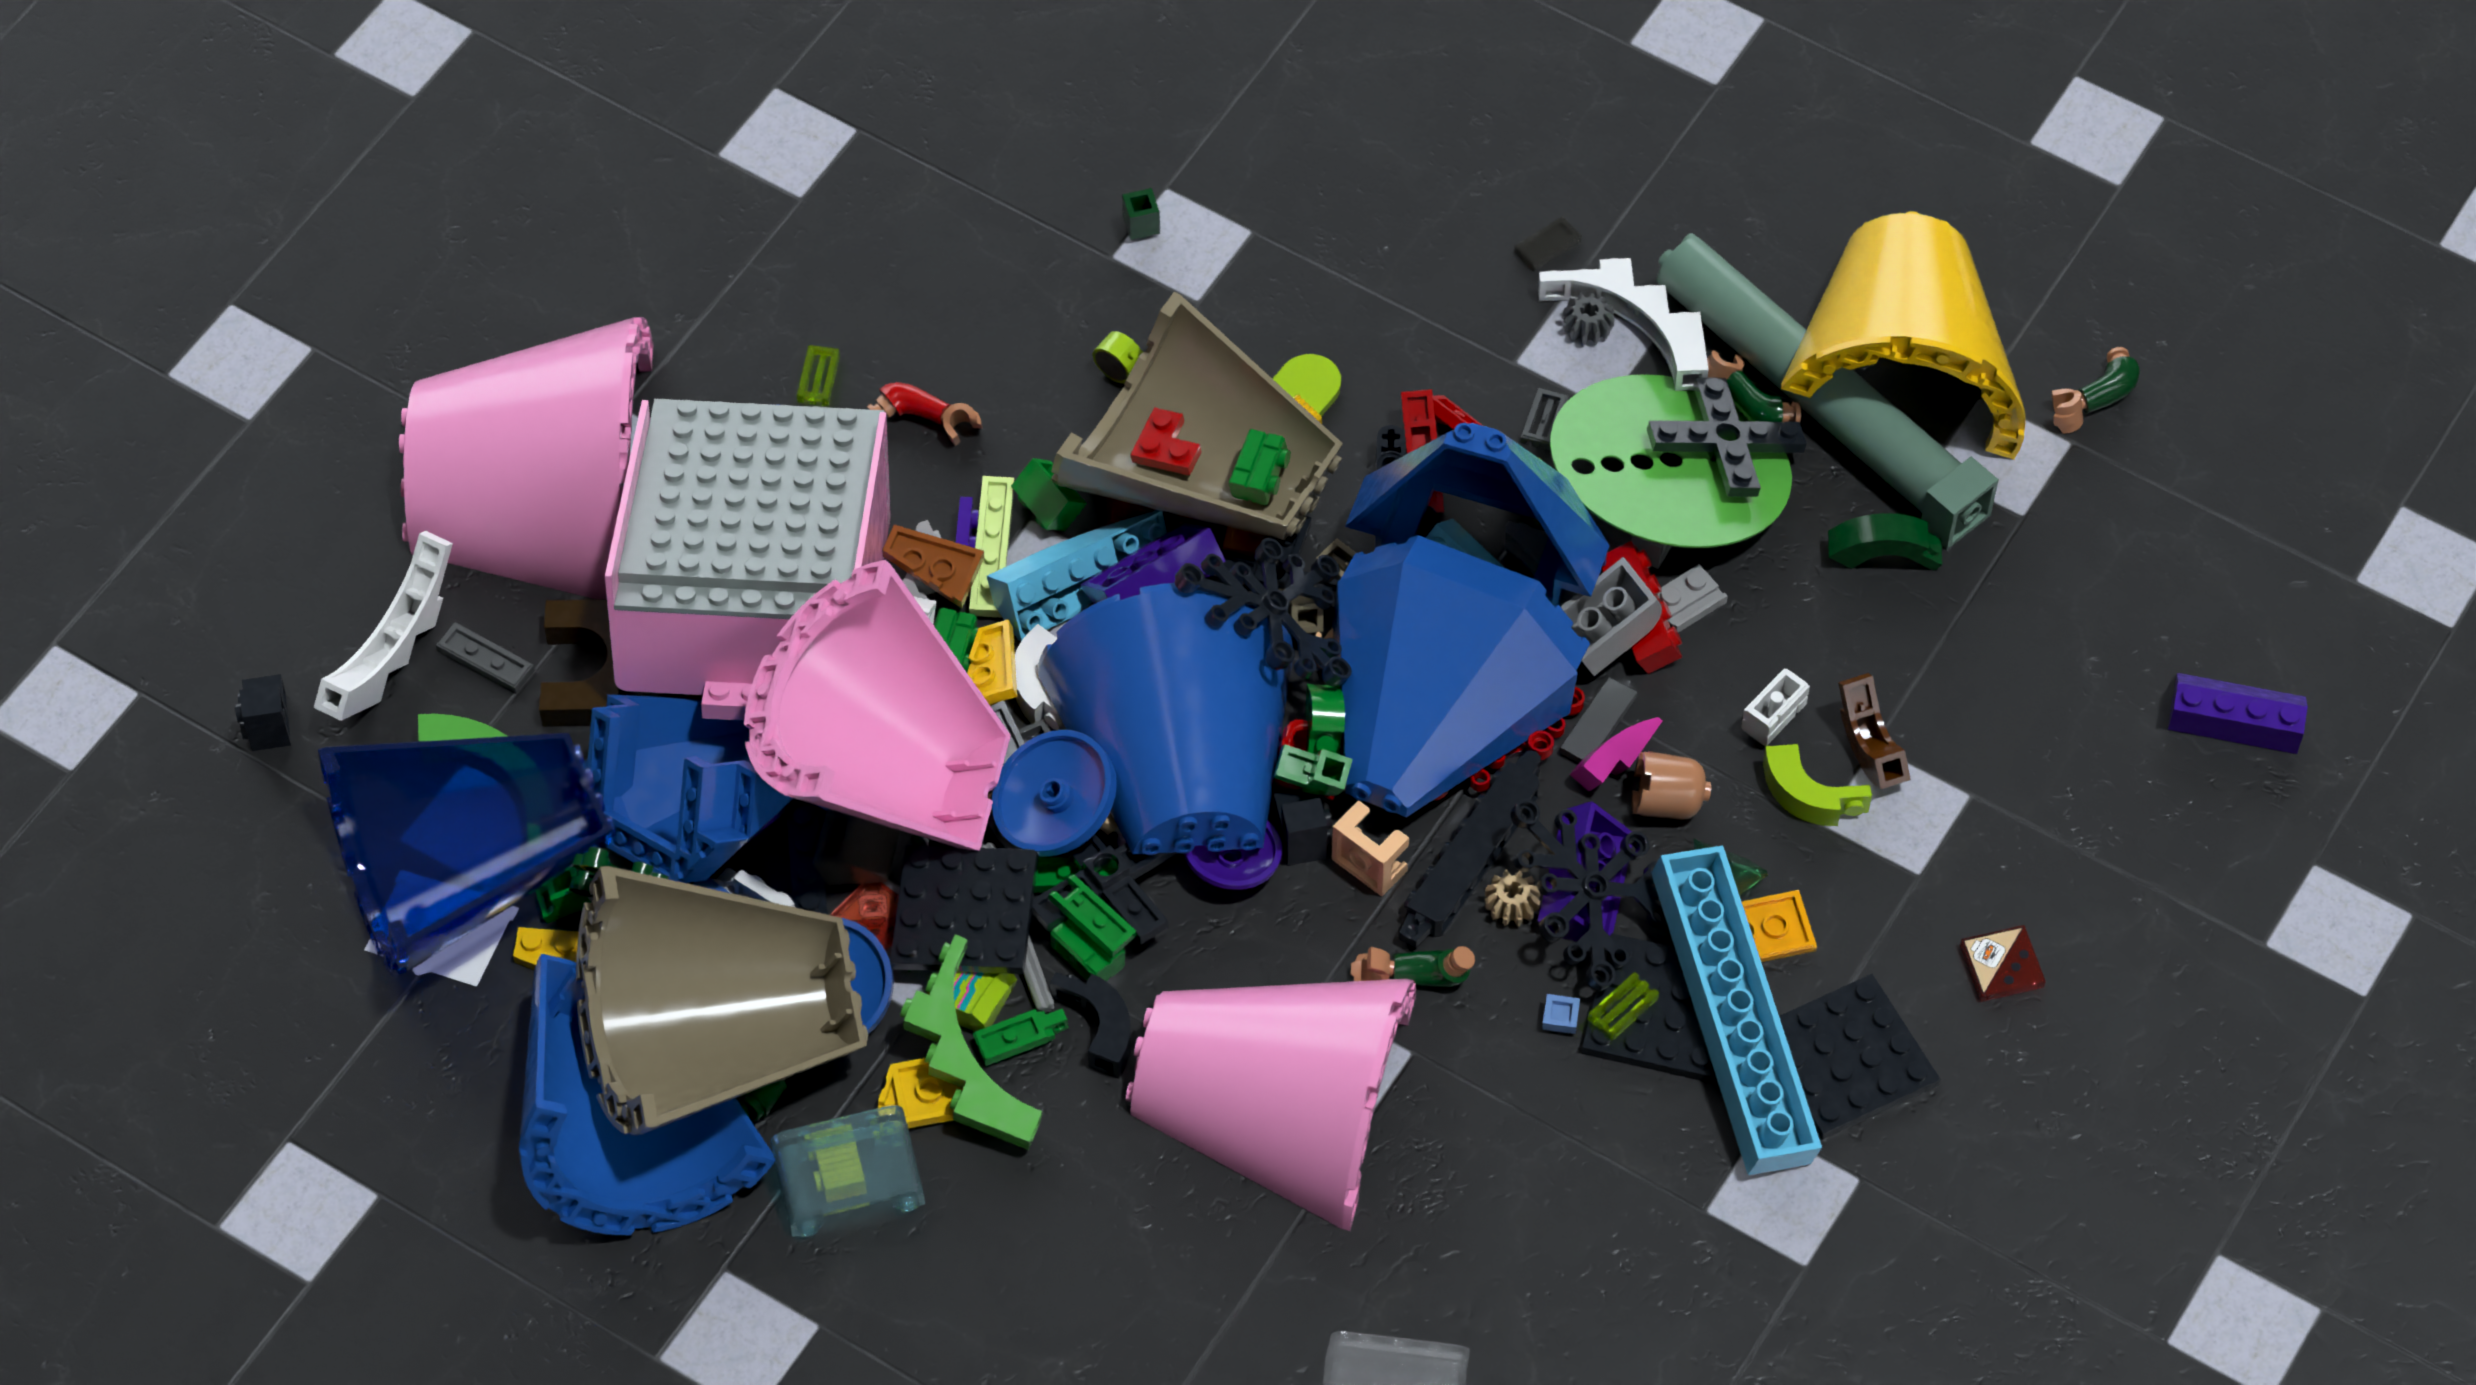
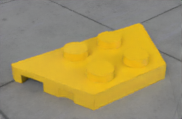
[870,1058,963,1135]

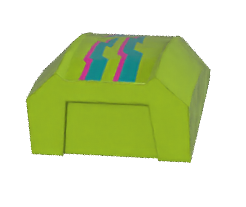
[928,972,1017,1033]

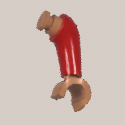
[867,382,983,446]

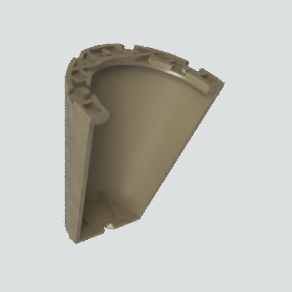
[1051,291,1343,540]
[576,866,868,1135]

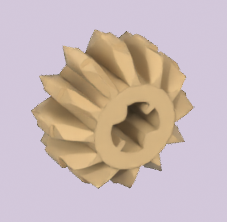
[1485,869,1540,927]

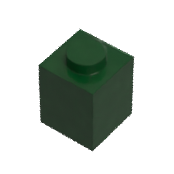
[1122,188,1160,240]

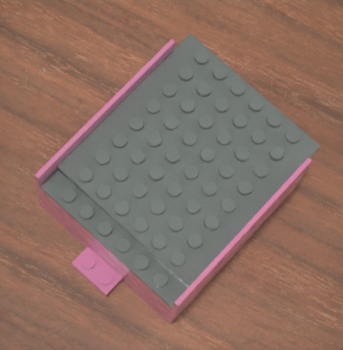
[605,399,891,721]

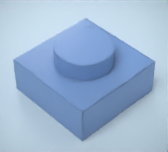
[1542,994,1580,1034]

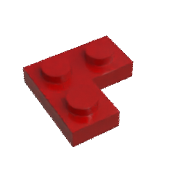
[1130,407,1202,476]

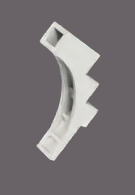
[1538,258,1708,391]
[314,531,453,721]

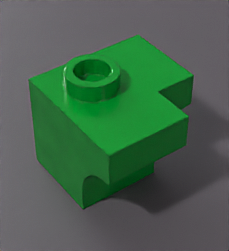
[536,861,592,924]

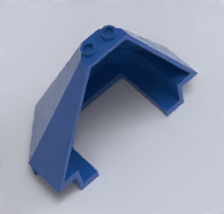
[1345,423,1610,605]
[1332,535,1590,817]
[570,695,794,883]

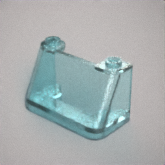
[770,1105,925,1237]

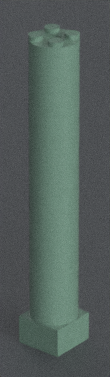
[1656,233,1999,550]

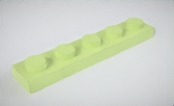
[969,476,1014,617]

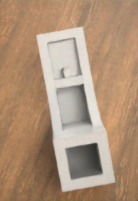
[1015,624,1067,730]

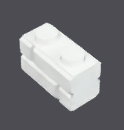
[1741,668,1810,746]

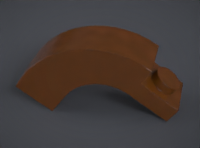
[1838,673,1911,789]

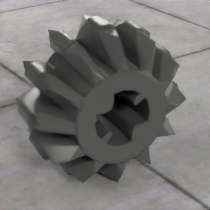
[1562,292,1615,345]

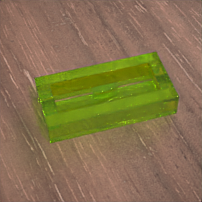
[797,345,840,406]
[1588,972,1659,1041]

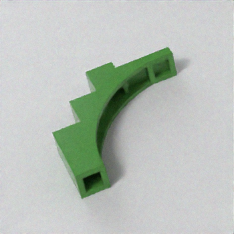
[900,935,1042,1150]

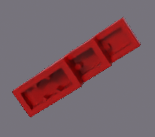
[1401,389,1444,513]

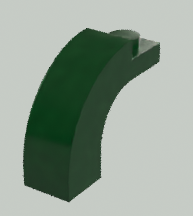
[1828,513,1942,571]

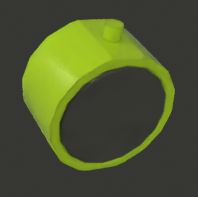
[1092,331,1143,383]

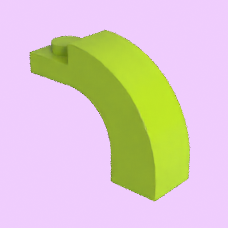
[1763,744,1872,826]

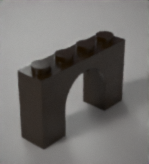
[539,599,627,727]

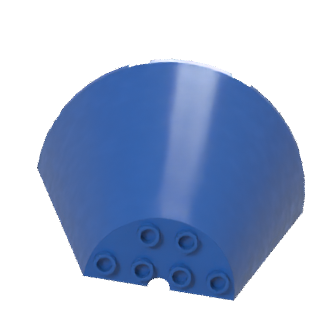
[1037,583,1293,855]
[519,954,776,1235]

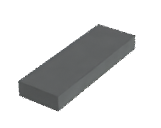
[436,622,535,694]
[1560,677,1637,763]

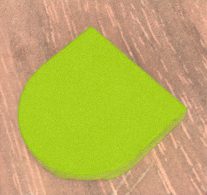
[1273,354,1341,417]

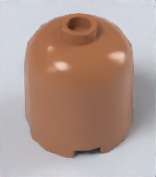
[1632,751,1711,820]

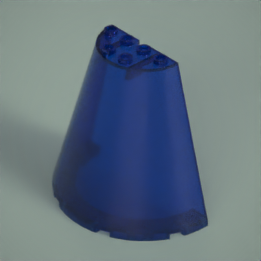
[318,733,616,977]

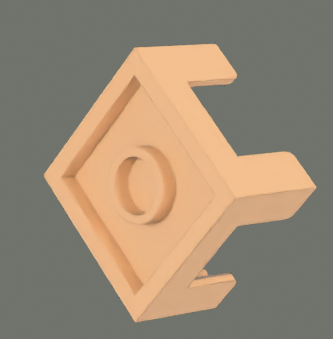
[1332,800,1409,896]

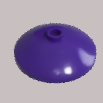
[1184,820,1282,890]

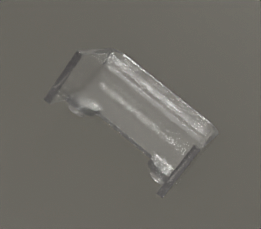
[1323,1331,1470,1385]

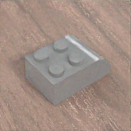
[1561,557,1662,676]

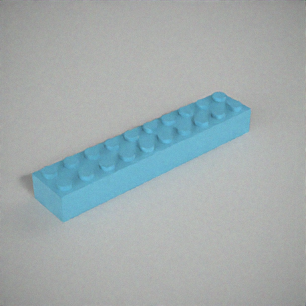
[1651,845,1822,1175]

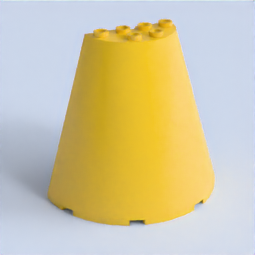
[1781,211,2026,460]

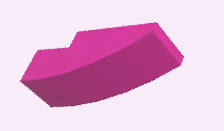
[1570,717,1663,791]

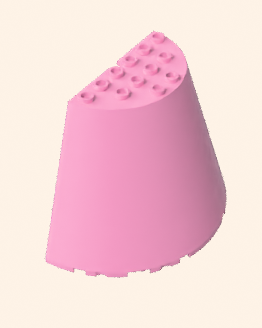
[399,317,653,600]

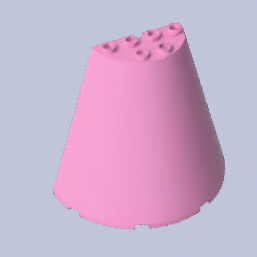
[744,560,1011,851]
[1125,979,1416,1231]

